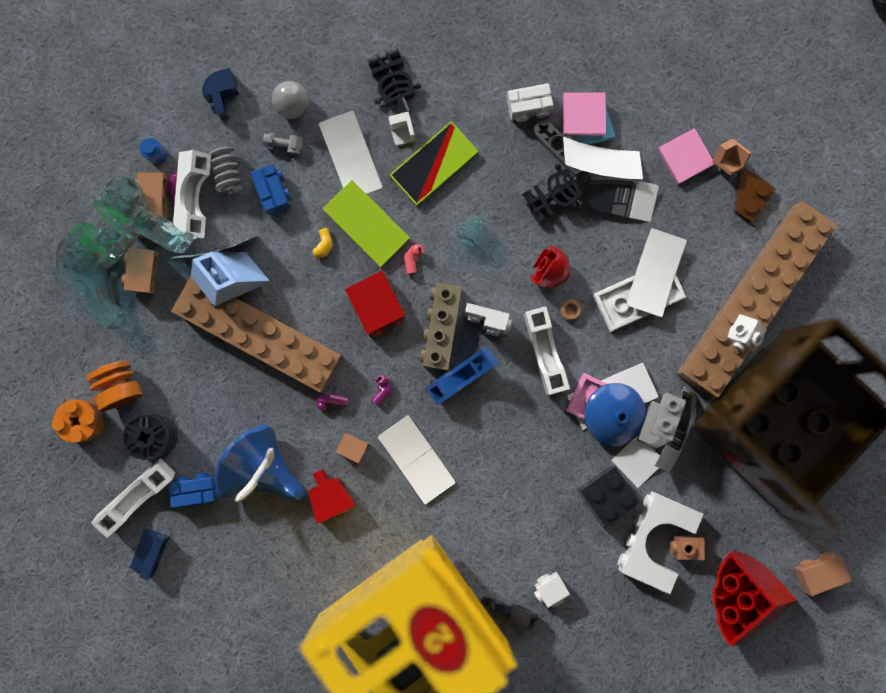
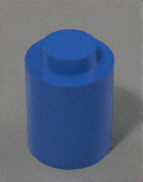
[139,138,168,165]

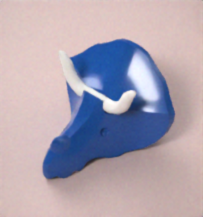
[214,424,306,502]

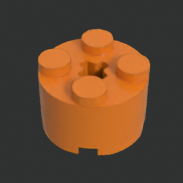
[52,400,105,443]

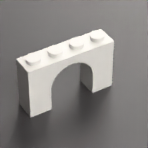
[618,491,704,594]

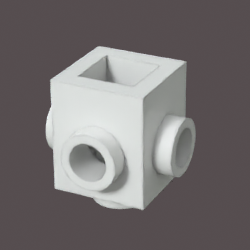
[727,315,766,352]

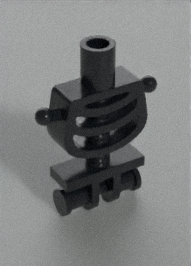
[367,47,421,114]
[522,164,592,224]

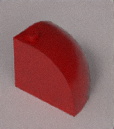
[712,551,797,647]

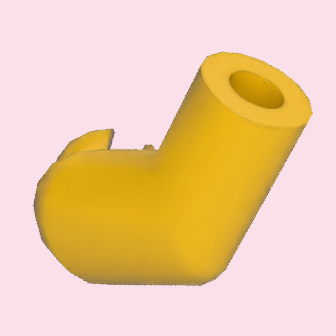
[313,228,333,258]

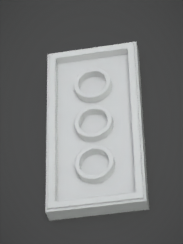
[593,274,687,332]

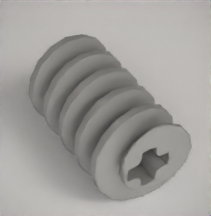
[209,146,243,193]

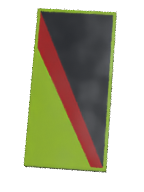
[389,121,479,207]

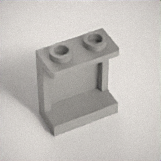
[636,393,686,449]

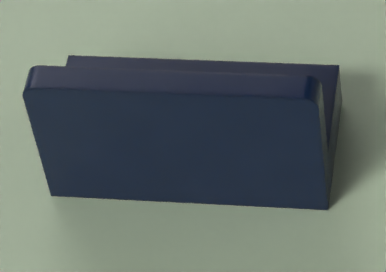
[130,528,170,580]

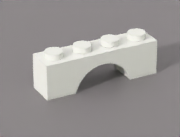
[172,150,211,239]
[524,307,570,395]
[91,458,175,538]

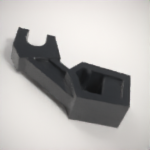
[480,596,538,629]

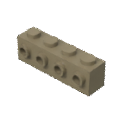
[420,282,462,371]

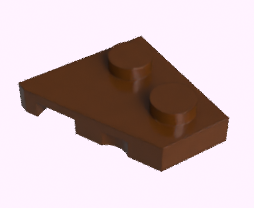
[734,167,776,223]

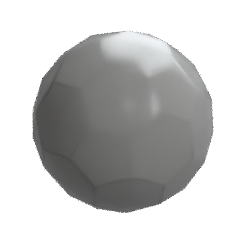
[272,81,309,119]

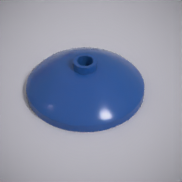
[584,383,645,446]

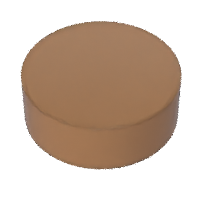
[560,300,582,321]

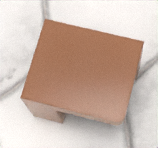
[712,139,751,175]
[336,433,370,463]

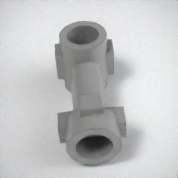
[263,132,303,155]

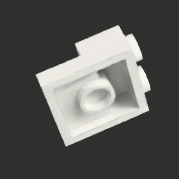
[464,303,512,336]

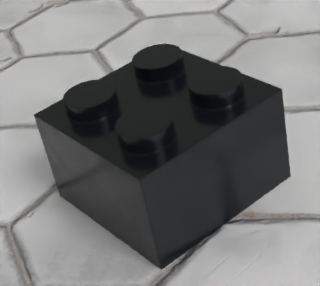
[576,466,641,527]

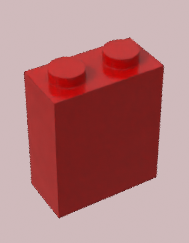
[345,270,406,337]

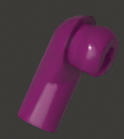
[167,172,177,204]
[371,374,392,406]
[317,393,348,410]

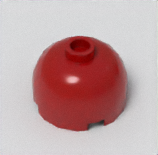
[530,245,570,289]

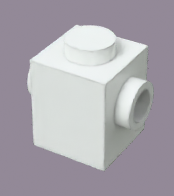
[534,572,570,607]

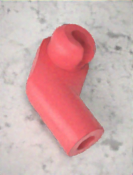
[404,244,424,275]

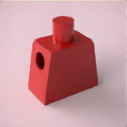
[308,469,357,524]

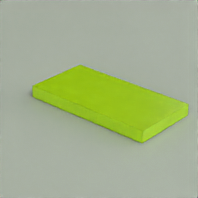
[322,180,410,268]

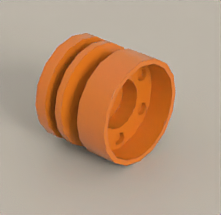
[85,361,143,412]

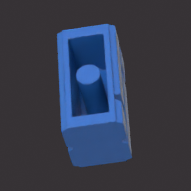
[250,164,292,215]
[168,472,219,509]

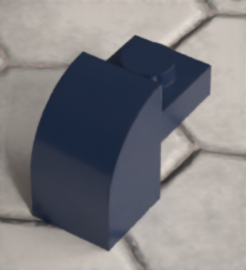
[202,68,240,120]

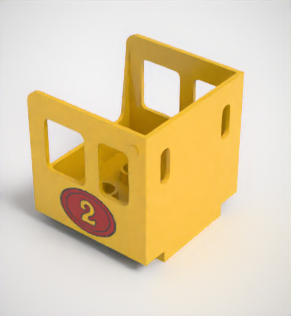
[299,535,517,693]

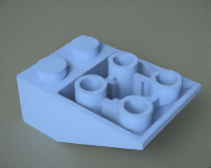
[191,252,269,306]

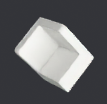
[388,112,415,146]

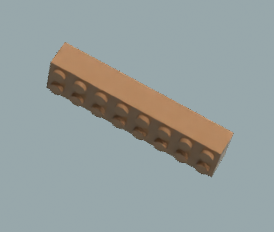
[171,276,343,393]

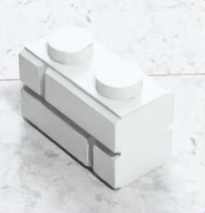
[507,83,553,122]

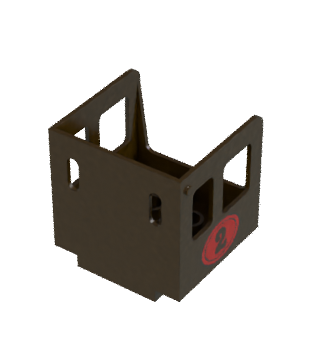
[691,317,886,532]

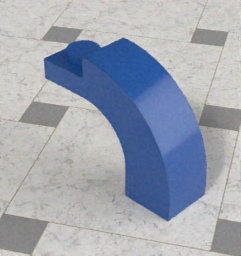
[425,345,498,405]

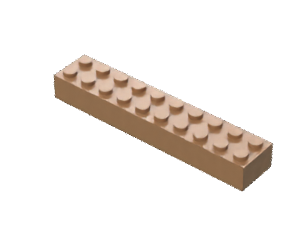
[676,201,837,398]

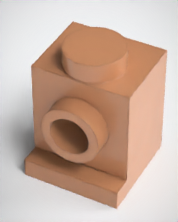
[670,536,705,560]

